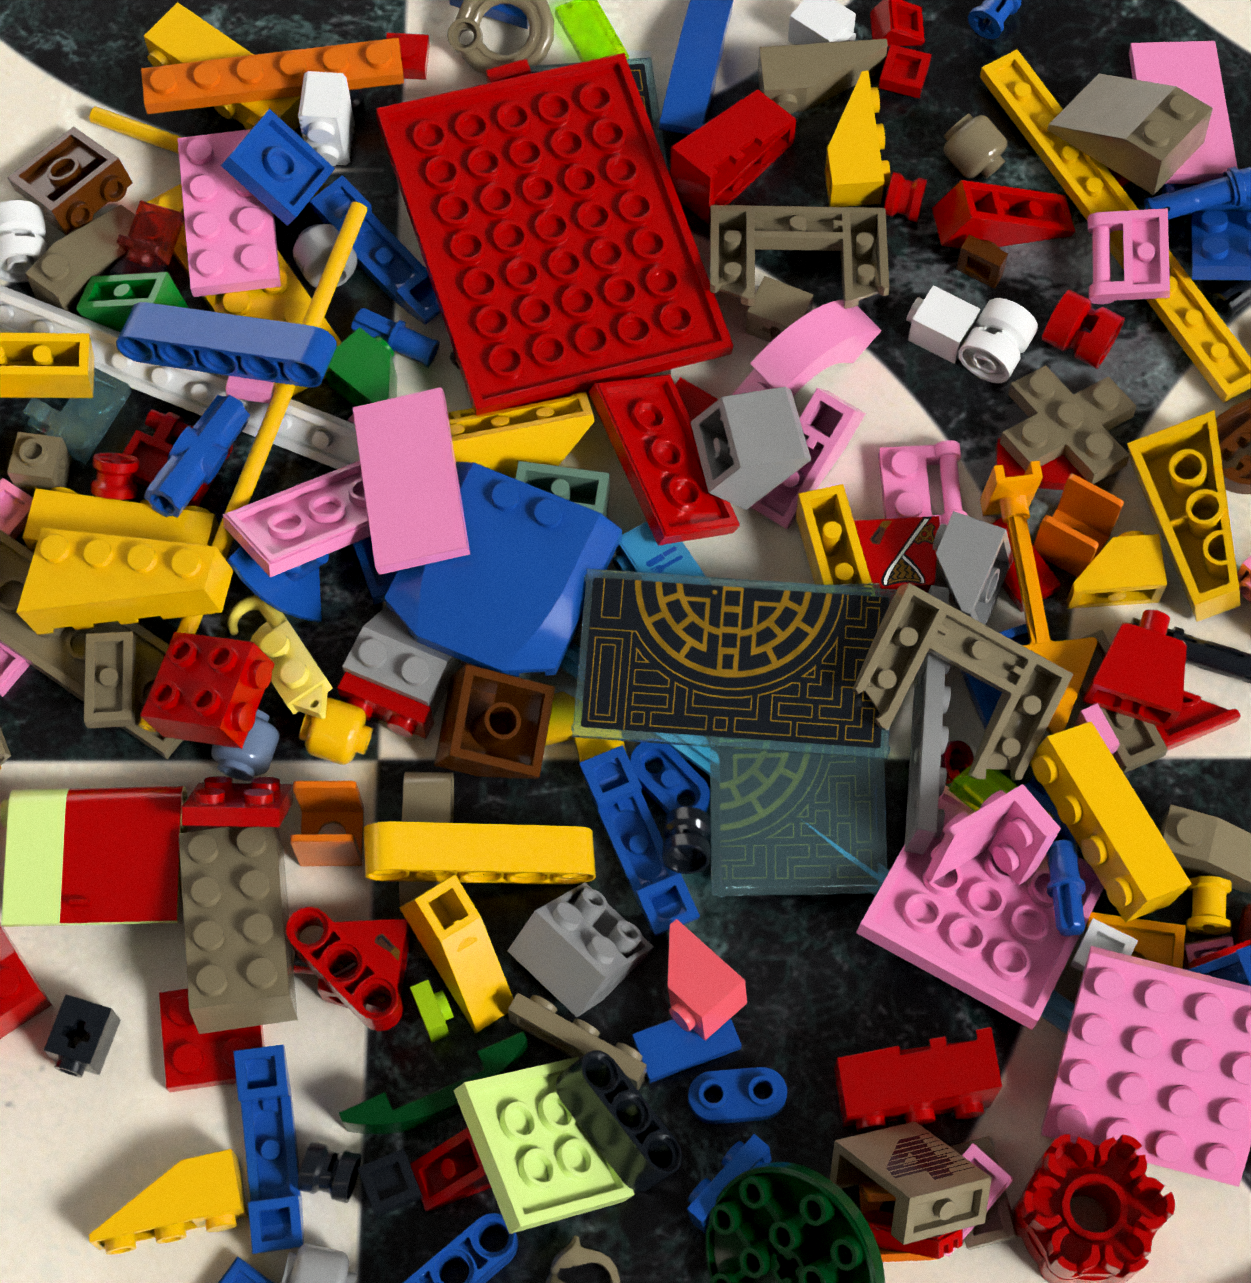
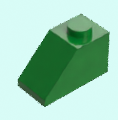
[76,272,189,332]
[325,327,397,407]

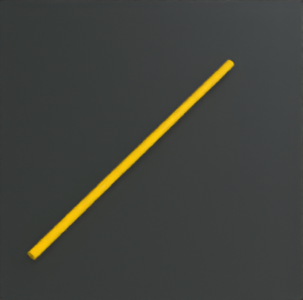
[138,202,368,732]

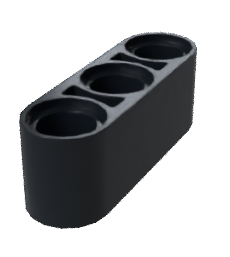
[556,1050,682,1191]

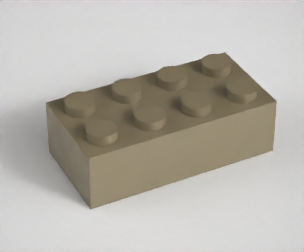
[179,826,298,1034]

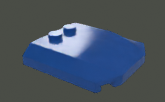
[384,462,622,677]

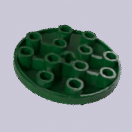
[705,1162,885,1283]

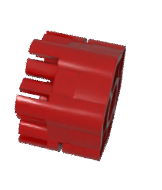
[1012,1134,1175,1283]

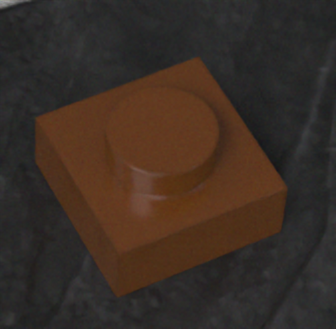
[956,234,1008,289]

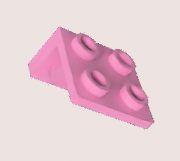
[925,784,1061,886]

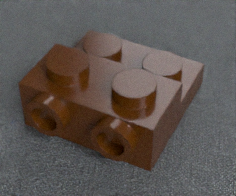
[7,126,133,236]

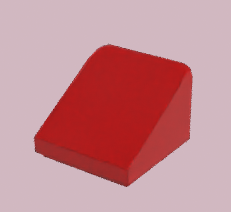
[870,0,925,46]

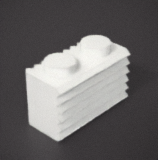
[298,71,355,166]

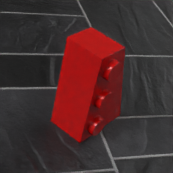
[670,89,796,224]
[834,1027,1002,1132]

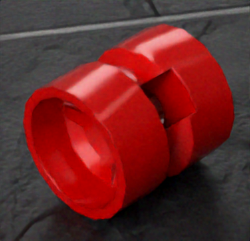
[1041,289,1125,369]

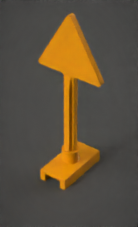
[980,460,1097,735]

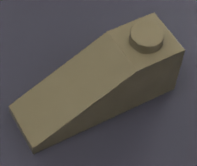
[758,39,888,114]
[25,205,155,315]
[1158,805,1251,894]

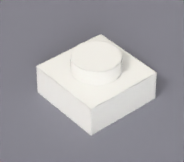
[1070,918,1138,972]

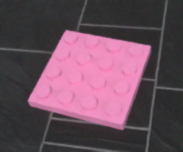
[856,785,1104,1030]
[1041,946,1251,1187]

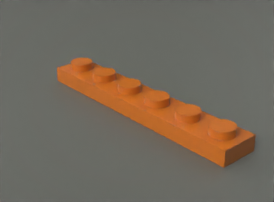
[141,38,404,114]

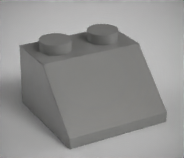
[933,511,1014,625]
[342,606,462,718]

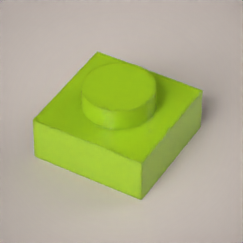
[410,980,454,1043]

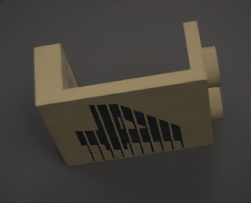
[830,1122,992,1245]

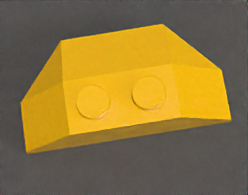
[448,392,594,478]

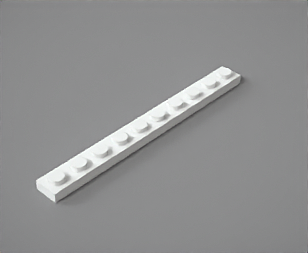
[0,285,360,469]

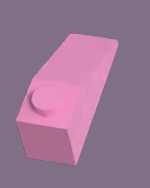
[751,388,866,529]

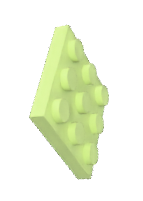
[453,1057,635,1234]

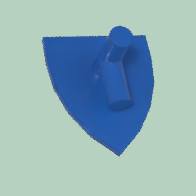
[227,546,329,623]

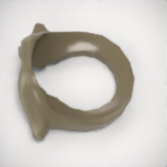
[546,1235,620,1283]

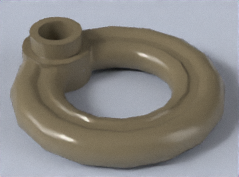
[447,0,554,76]

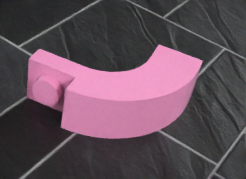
[732,300,881,397]

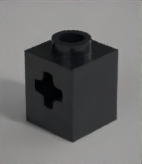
[44,994,121,1078]

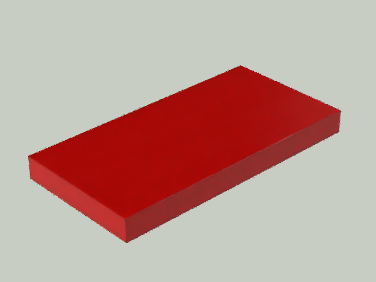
[589,374,740,546]

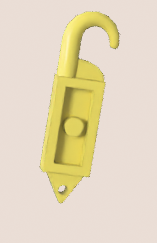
[227,595,333,719]

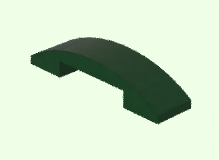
[339,1031,529,1134]

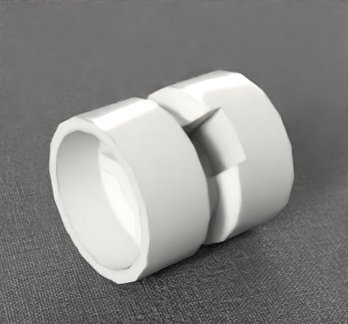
[0,200,48,283]
[958,298,1038,383]

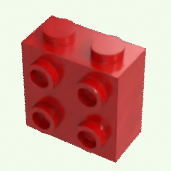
[140,632,275,749]

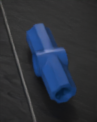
[144,395,251,518]

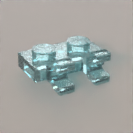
[23,367,132,464]

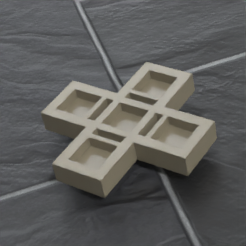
[1000,365,1136,484]

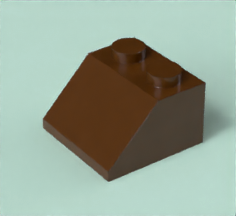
[434,664,556,779]

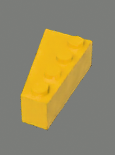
[1127,410,1241,622]
[16,527,233,635]

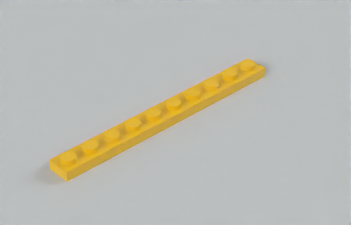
[980,49,1251,403]

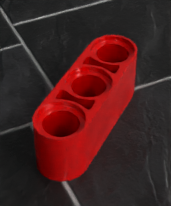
[286,907,403,1031]

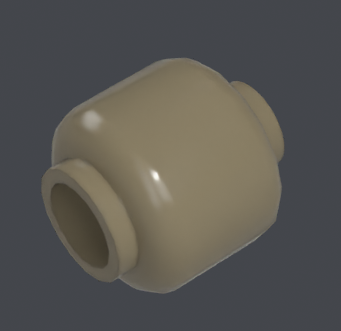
[943,113,1008,179]

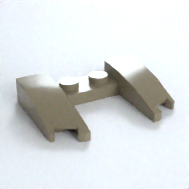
[710,205,889,309]
[853,583,1073,780]

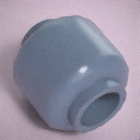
[211,709,279,781]

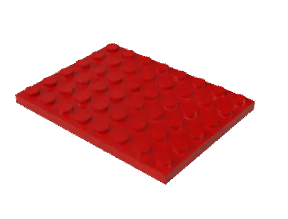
[376,53,734,416]

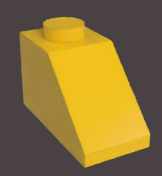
[1066,531,1167,609]

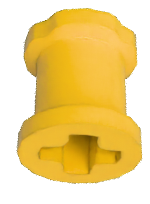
[1186,876,1232,935]

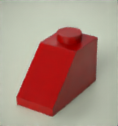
[410,1127,491,1211]

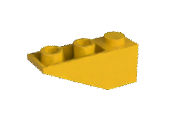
[825,70,891,207]
[399,875,514,1033]
[89,1149,248,1255]

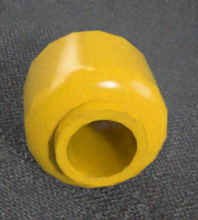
[299,697,373,765]

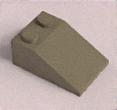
[1047,73,1213,195]

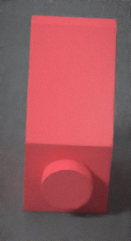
[668,919,747,1041]

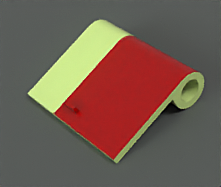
[0,786,188,927]

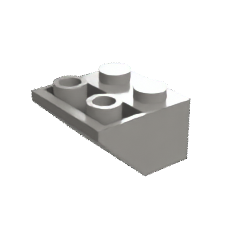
[690,387,811,510]
[507,882,654,1017]

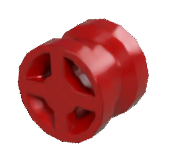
[884,172,927,222]
[91,453,140,500]

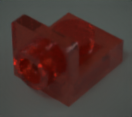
[116,200,184,267]

